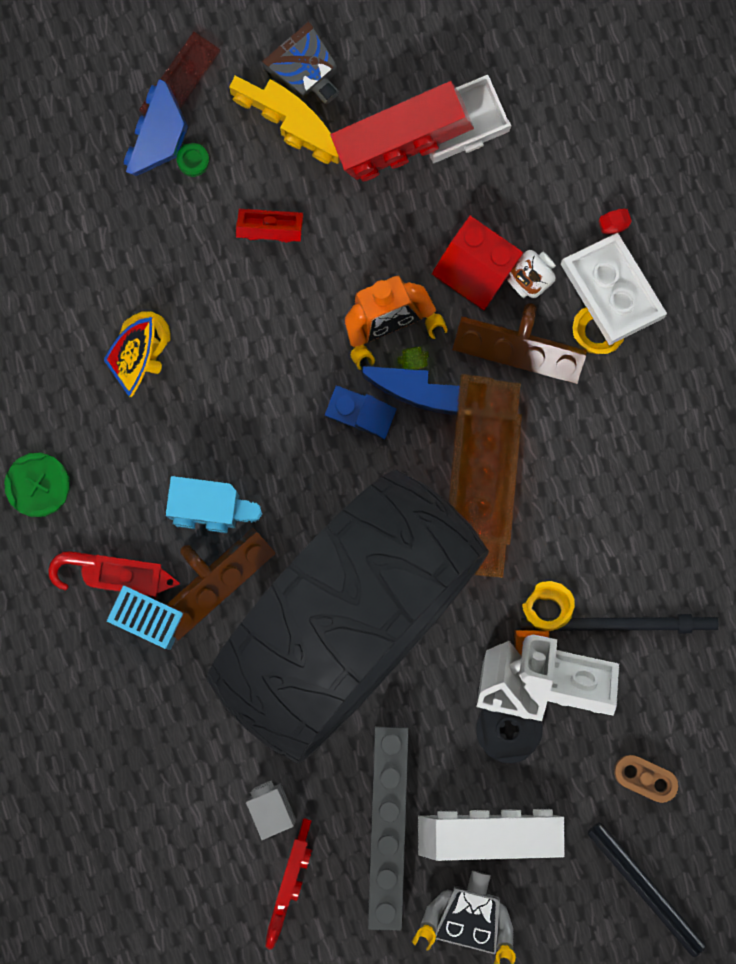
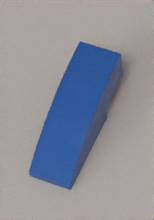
[363,366,460,415]

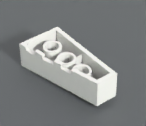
[418,809,564,861]

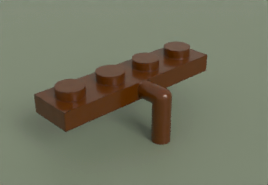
[452,303,587,384]
[166,527,276,641]

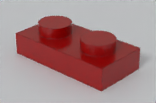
[236,209,303,242]

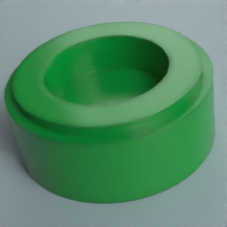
[177,143,209,177]

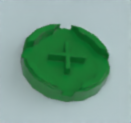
[4,453,70,518]

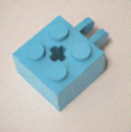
[166,476,263,533]

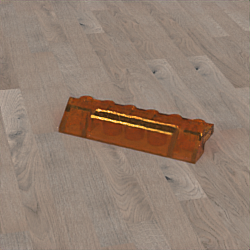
[449,374,522,578]

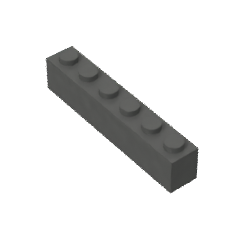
[368,726,408,931]

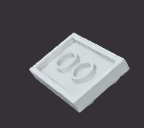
[561,233,667,345]

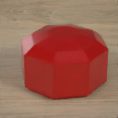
[598,208,632,235]

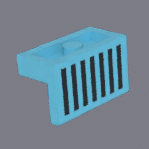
[107,585,184,650]

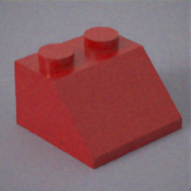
[431,215,524,311]

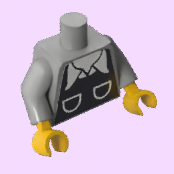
[412,870,516,964]

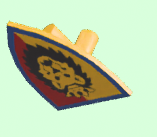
[104,317,162,397]

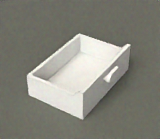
[429,75,511,163]

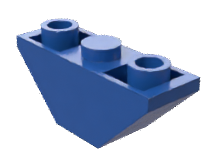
[124,80,188,176]

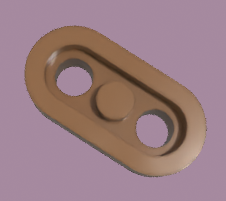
[614,755,678,803]

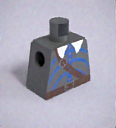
[262,21,339,105]

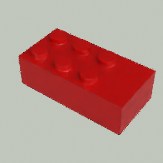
[330,81,474,182]

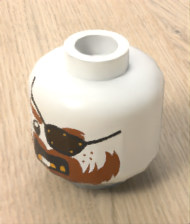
[507,250,556,298]

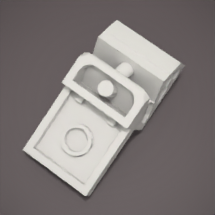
[476,634,619,721]

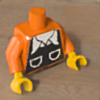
[345,276,448,370]

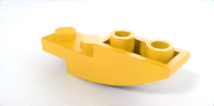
[229,75,340,164]

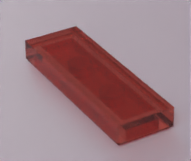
[139,32,221,116]

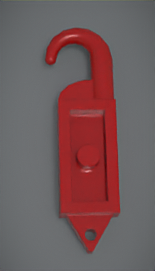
[48,551,180,597]
[265,818,312,950]

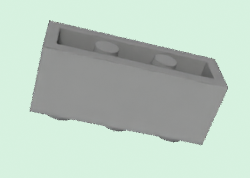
[246,780,296,840]

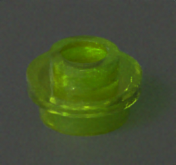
[397,346,430,370]

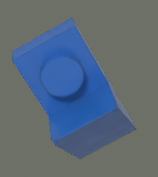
[324,385,397,439]

